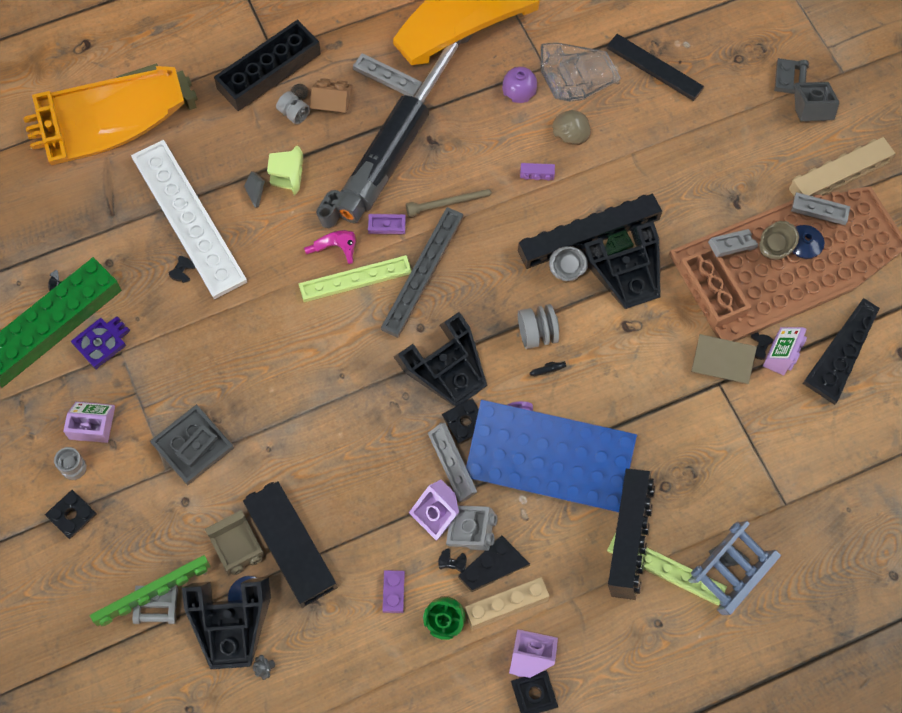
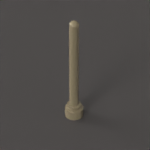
[406,189,492,218]

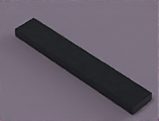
[607,34,704,101]

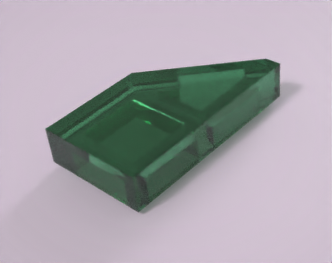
[605,230,634,256]

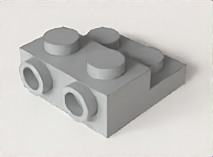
[446,506,497,551]

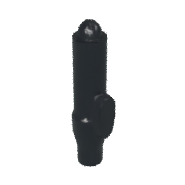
[529,361,566,377]

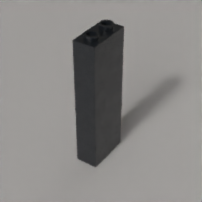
[243,481,338,608]

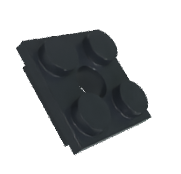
[442,398,479,444]
[45,490,97,540]
[511,670,558,713]

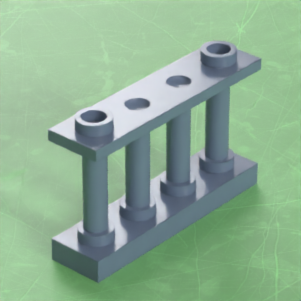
[688,521,781,615]

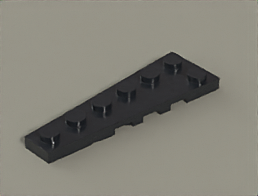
[802,298,880,405]

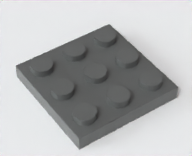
[150,404,234,486]

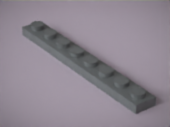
[381,207,463,338]

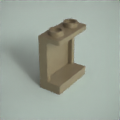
[205,510,265,576]

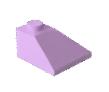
[409,480,459,541]
[509,629,558,678]

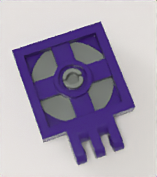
[71,316,130,370]

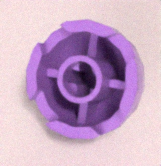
[502,66,537,103]

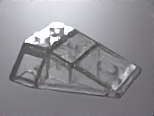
[541,42,621,102]

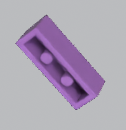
[520,163,555,181]

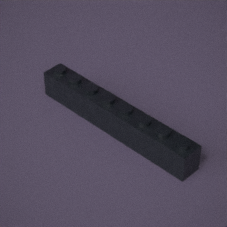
[518,193,662,269]

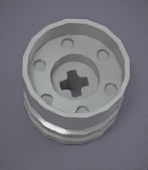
[518,304,559,349]

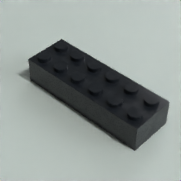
[214,19,321,111]
[608,468,655,600]

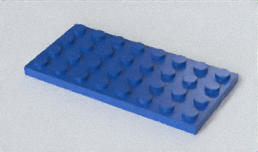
[466,399,637,512]

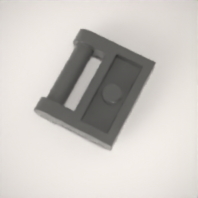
[774,58,809,94]

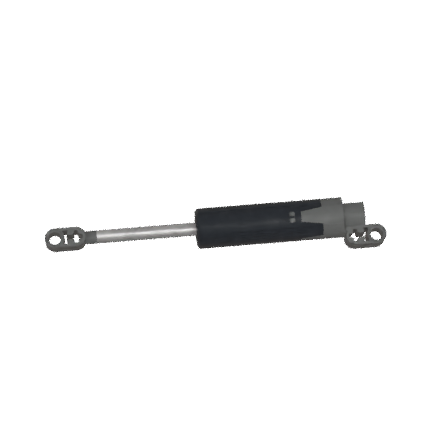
[316,34,473,228]

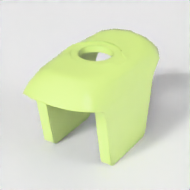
[267,146,303,196]

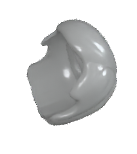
[549,246,588,281]

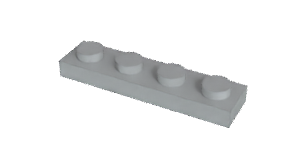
[353,53,423,97]
[428,423,477,502]

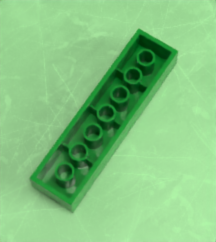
[0,257,122,388]

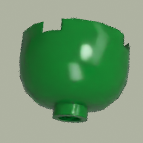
[423,596,466,640]

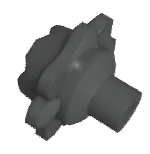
[253,655,275,680]

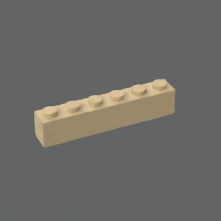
[789,137,896,196]

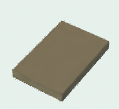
[691,334,757,384]

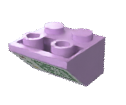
[763,327,807,375]
[63,402,115,443]

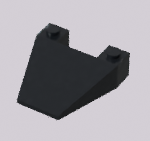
[580,221,660,309]
[394,312,488,407]
[182,577,271,670]

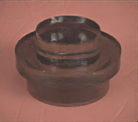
[291,84,308,101]

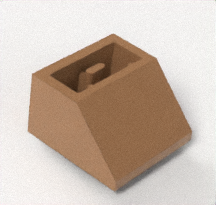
[310,78,352,112]

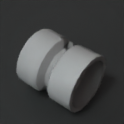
[276,91,310,125]
[54,447,87,480]

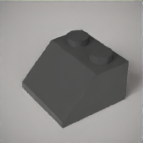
[794,82,840,122]

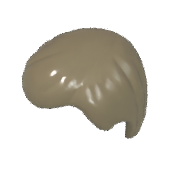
[552,110,591,144]
[759,221,799,260]

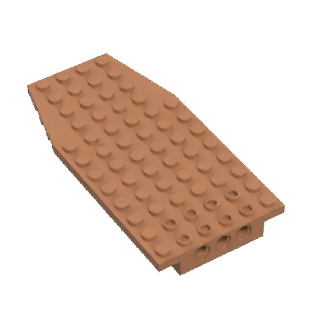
[669,186,902,342]

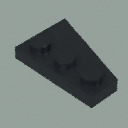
[458,535,530,592]

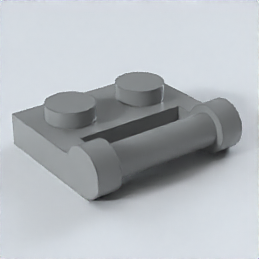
[132,586,178,624]

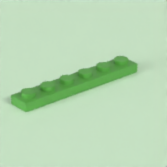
[90,555,211,626]

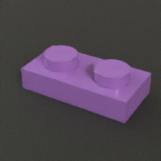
[368,214,406,234]
[383,570,405,613]

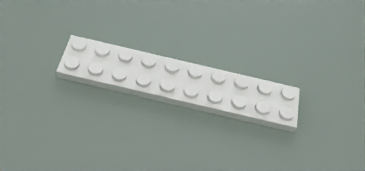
[131,140,247,299]

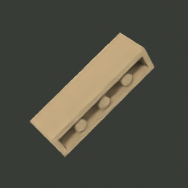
[464,577,549,631]

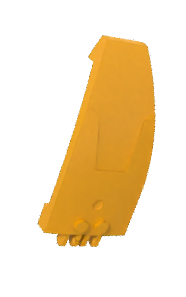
[393,0,540,65]
[23,66,184,166]

